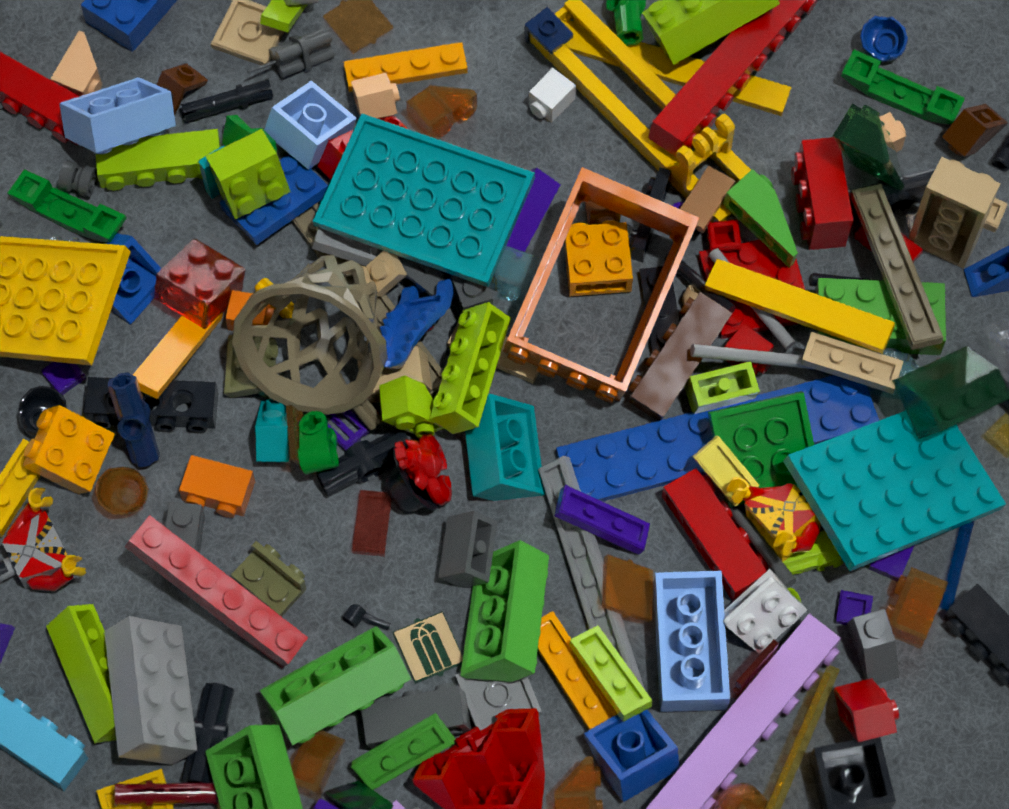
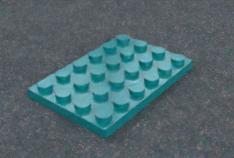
[313,113,535,287]
[783,398,1006,572]

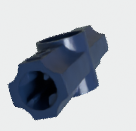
[108,372,160,467]

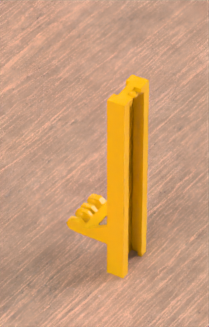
[530,0,751,222]

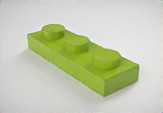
[570,625,652,722]

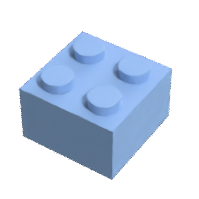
[264,81,357,170]

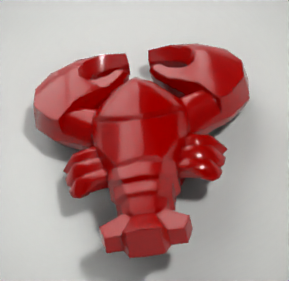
[394,434,452,506]

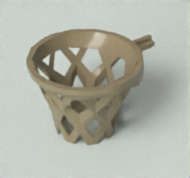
[232,255,388,430]

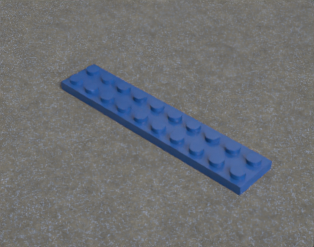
[556,375,879,502]

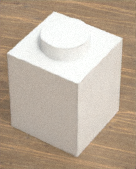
[529,68,576,123]

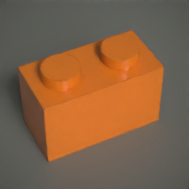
[179,455,255,518]

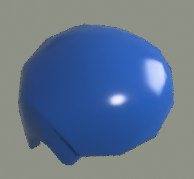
[860,16,908,62]

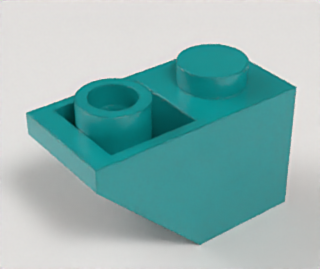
[255,398,293,462]

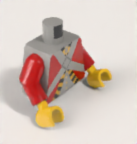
[0,488,86,591]

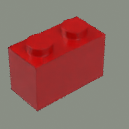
[834,678,899,742]

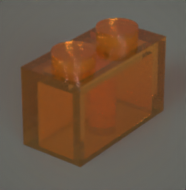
[886,567,948,649]

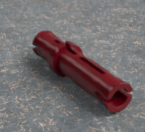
[114,780,218,808]

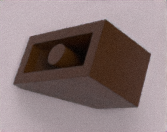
[942,104,1008,157]

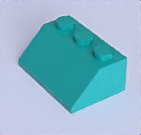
[465,393,545,501]

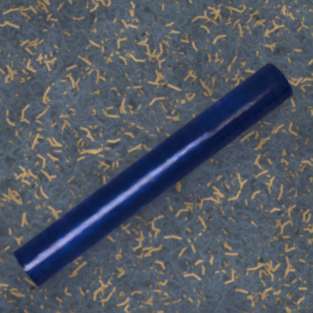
[939,521,975,611]

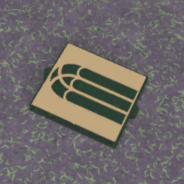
[393,611,463,684]

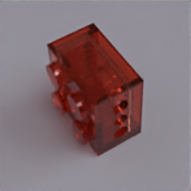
[154,238,245,329]

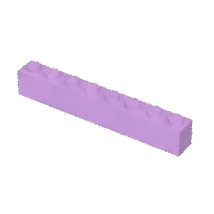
[646,613,841,809]

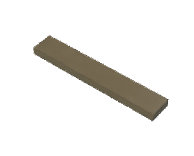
[850,184,944,350]

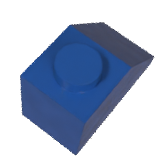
[964,245,1009,297]

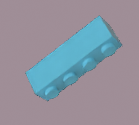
[0,687,88,791]

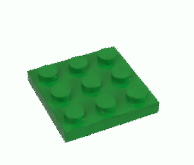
[708,391,814,508]

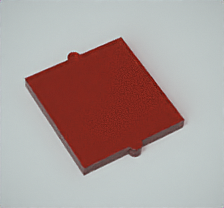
[732,639,779,700]

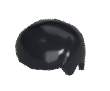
[18,386,67,437]

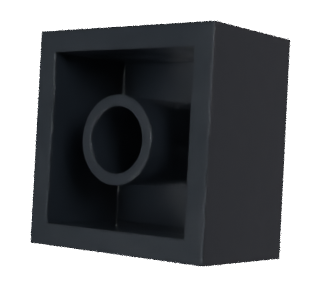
[809,737,896,809]

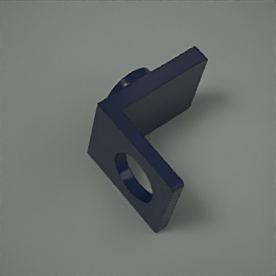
[524,7,573,54]

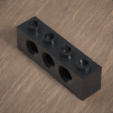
[84,377,219,432]

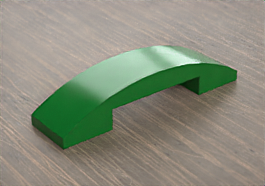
[841,49,965,125]
[7,169,127,243]

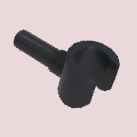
[343,604,391,631]

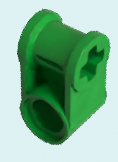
[298,411,339,475]

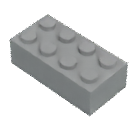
[104,616,197,765]

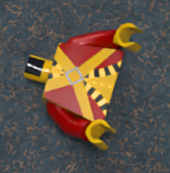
[726,477,821,562]

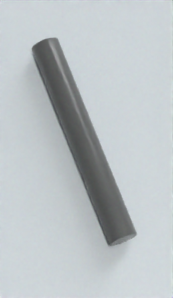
[732,508,796,588]

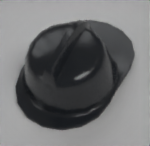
[386,444,439,514]

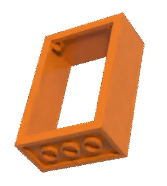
[503,167,699,403]

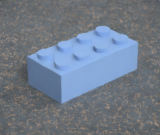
[653,571,730,712]

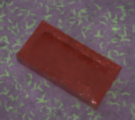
[352,490,392,557]

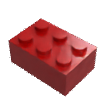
[791,137,853,250]

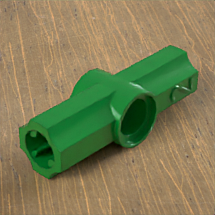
[606,0,646,46]

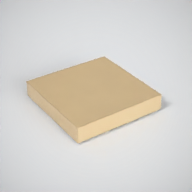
[211,0,284,68]

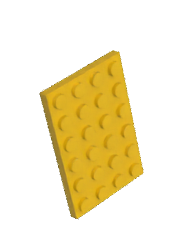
[0,236,131,365]

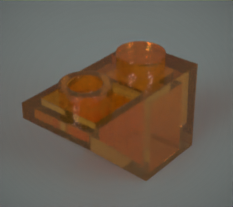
[406,85,477,138]
[554,756,603,809]

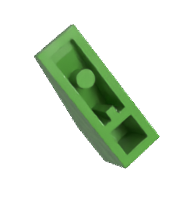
[723,169,798,268]

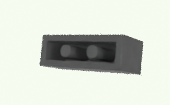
[362,683,471,749]

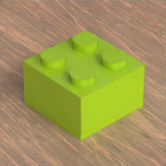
[206,129,291,219]

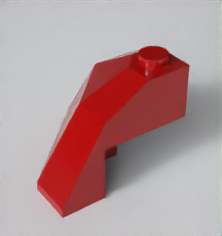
[413,708,545,809]

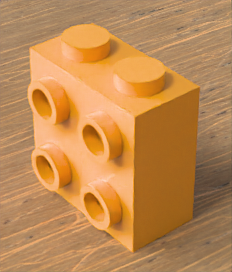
[564,220,633,297]
[23,405,115,494]

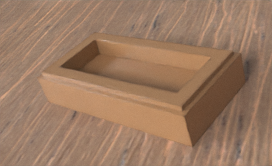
[680,166,735,233]

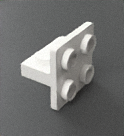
[723,569,807,653]

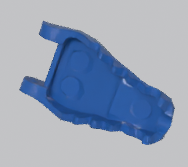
[380,279,453,369]

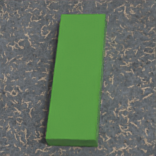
[351,713,455,790]

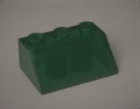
[833,104,905,192]
[892,346,1009,439]

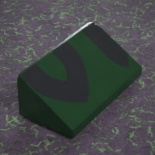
[325,780,394,809]

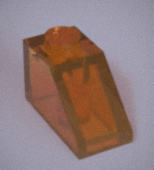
[291,730,346,801]

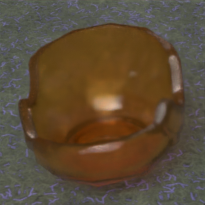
[95,467,149,516]
[714,783,768,809]

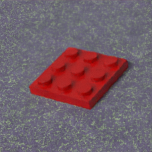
[698,240,805,339]

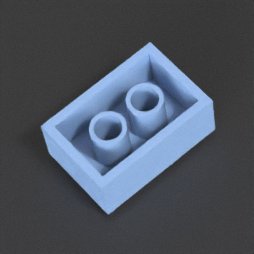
[59,77,176,154]

